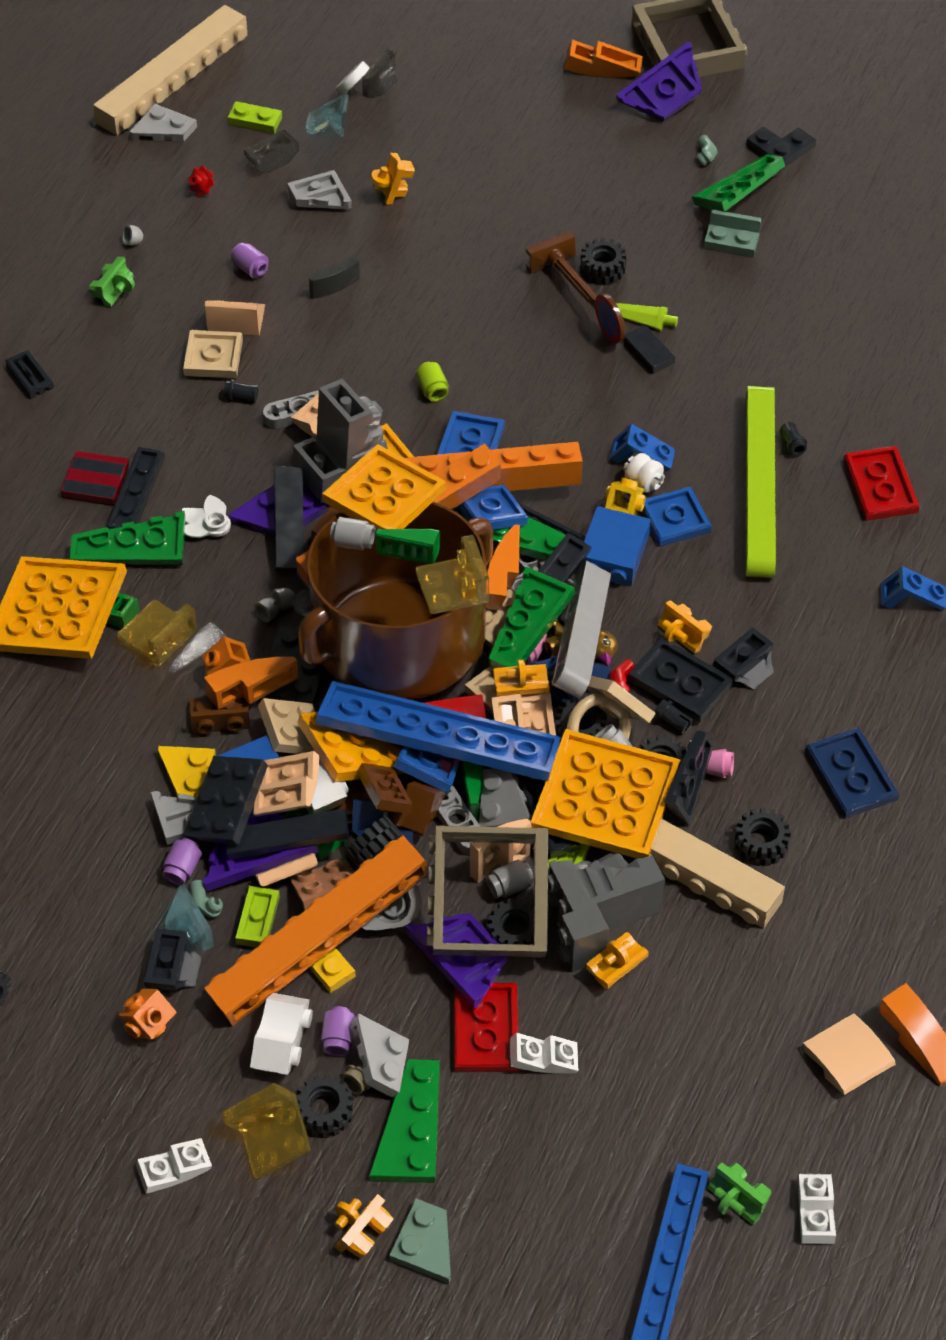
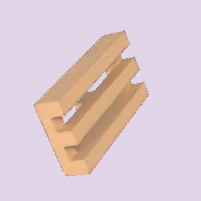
[255,853,318,887]

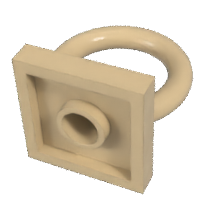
[567,676,655,740]

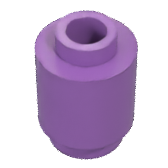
[231,243,269,278]
[162,838,202,886]
[321,1006,355,1056]

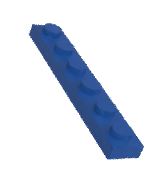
[631,1163,709,1340]

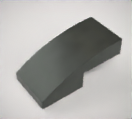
[309,256,360,299]

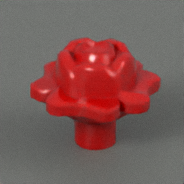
[188,165,215,197]

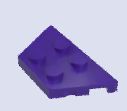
[616,41,702,121]
[229,482,326,537]
[203,813,318,891]
[403,913,507,1009]

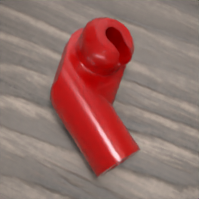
[608,659,635,692]

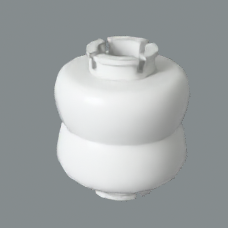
[624,453,665,493]

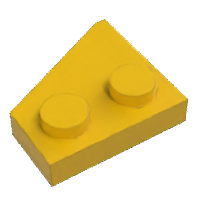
[158,746,216,798]

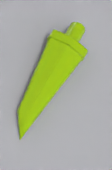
[616,303,678,331]

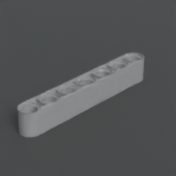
[552,560,611,699]

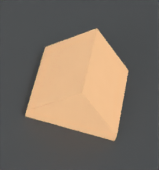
[205,300,265,336]

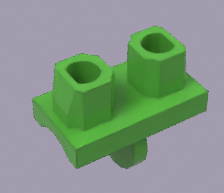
[89,256,135,307]
[707,1162,771,1225]

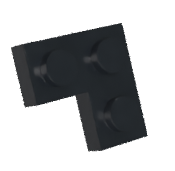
[746,126,816,170]

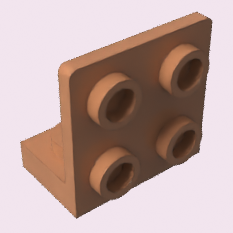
[289,860,354,911]

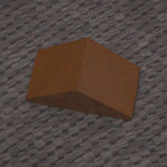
[396,779,447,837]

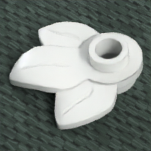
[182,495,231,538]

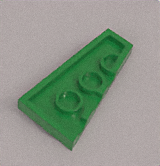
[692,154,785,212]
[70,510,186,565]
[461,512,566,560]
[489,566,575,668]
[370,1059,440,1183]

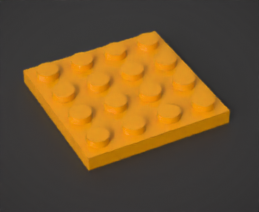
[0,556,127,659]
[531,729,680,859]

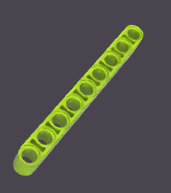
[745,386,776,578]

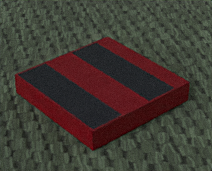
[61,451,129,505]

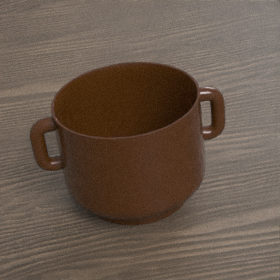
[298,502,493,700]

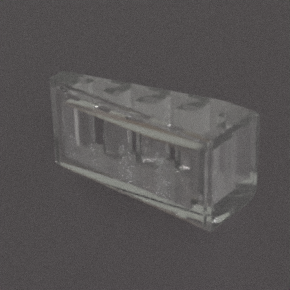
[169,622,227,673]

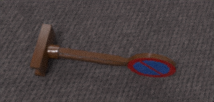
[526,231,625,344]

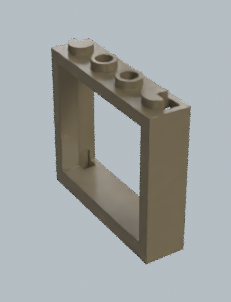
[632,0,748,77]
[427,826,548,957]

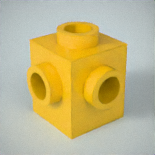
[604,478,646,515]

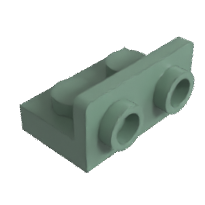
[704,210,761,257]

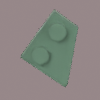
[389,1198,451,1284]

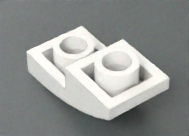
[510,1033,578,1074]
[136,1138,212,1194]
[798,1174,836,1244]

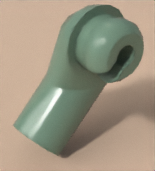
[696,135,718,165]
[189,880,223,917]

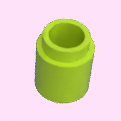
[415,362,449,402]

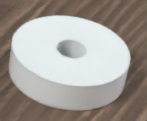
[336,61,369,96]

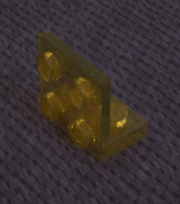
[416,535,489,614]
[118,600,198,666]
[221,1083,311,1179]

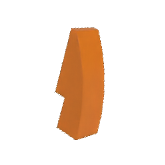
[563,40,642,78]
[486,524,520,610]
[204,657,299,710]
[879,983,946,1086]

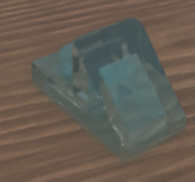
[305,93,349,137]
[164,884,214,951]

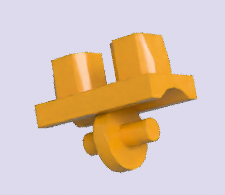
[370,153,415,204]
[657,600,712,654]
[493,660,550,697]
[586,932,649,989]
[334,1194,393,1258]

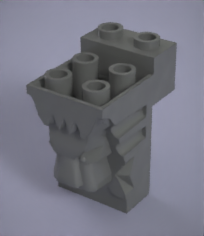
[292,378,388,503]
[547,853,665,972]

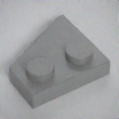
[130,104,197,142]
[287,170,352,209]
[479,768,533,827]
[151,791,197,845]
[351,1014,409,1097]

